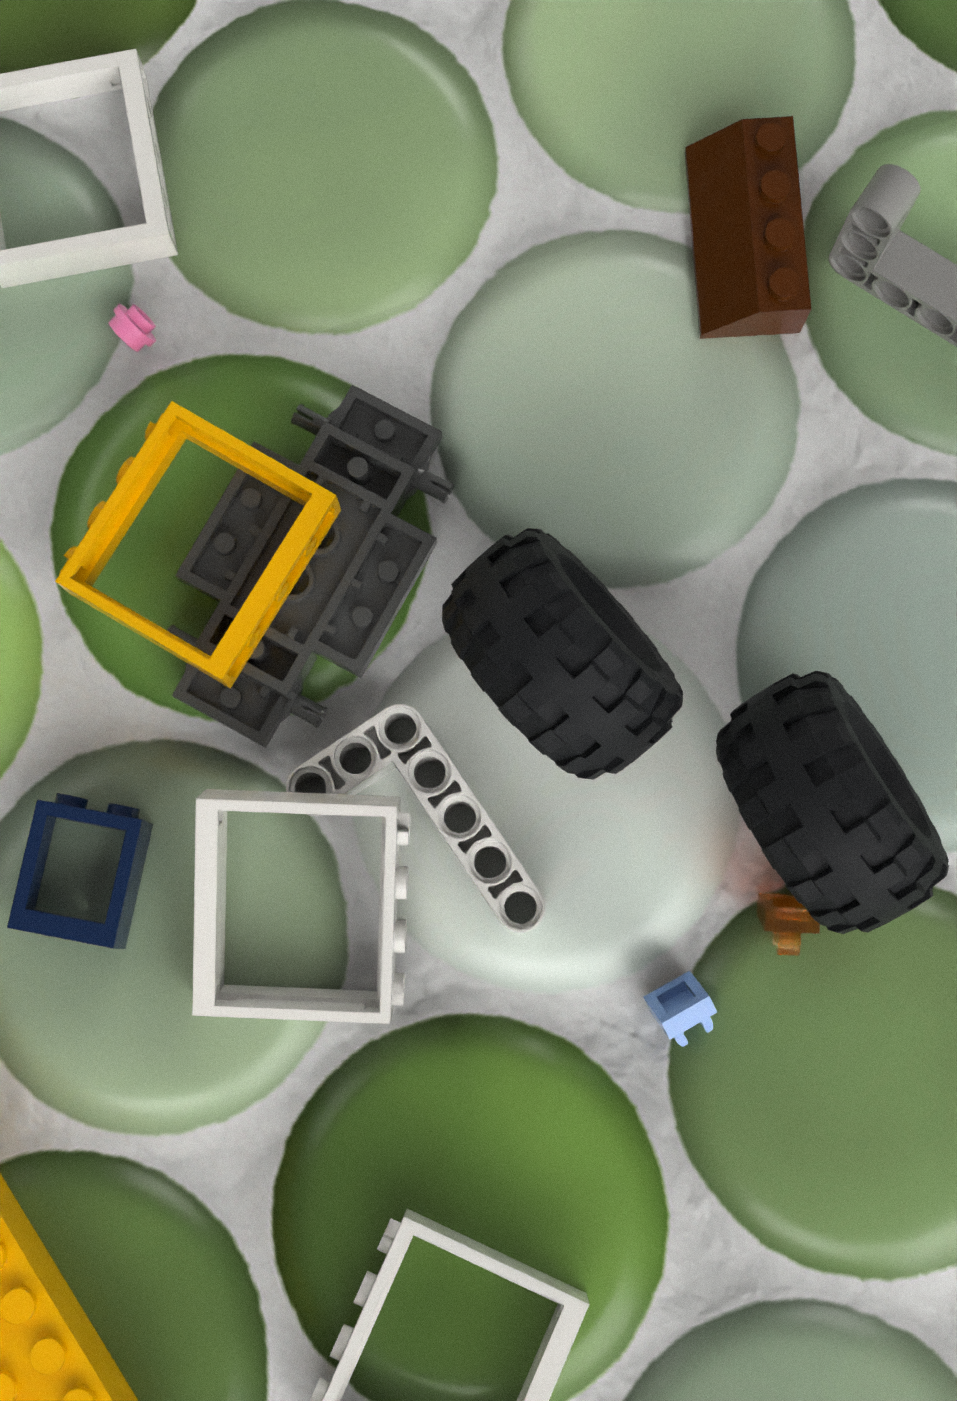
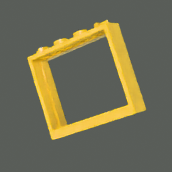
[55,401,341,689]

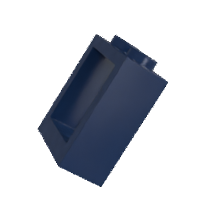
[7,793,153,949]

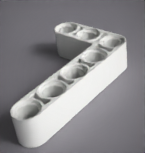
[286,704,545,933]

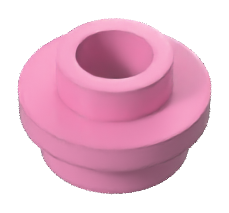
[108,304,156,352]

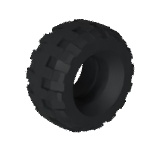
[442,528,683,780]
[716,671,949,934]

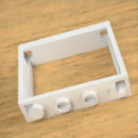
[0,49,178,288]
[192,789,410,1024]
[310,1209,590,1401]

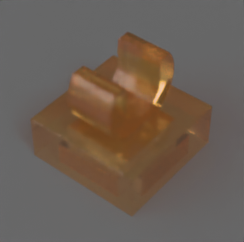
[757,893,820,956]

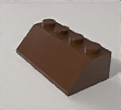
[684,116,811,339]

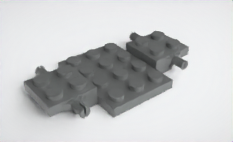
[167,385,454,748]

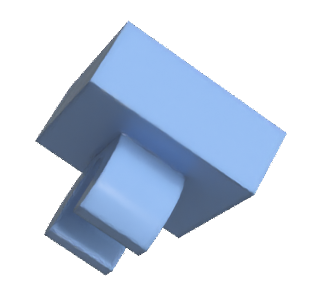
[643,971,718,1047]

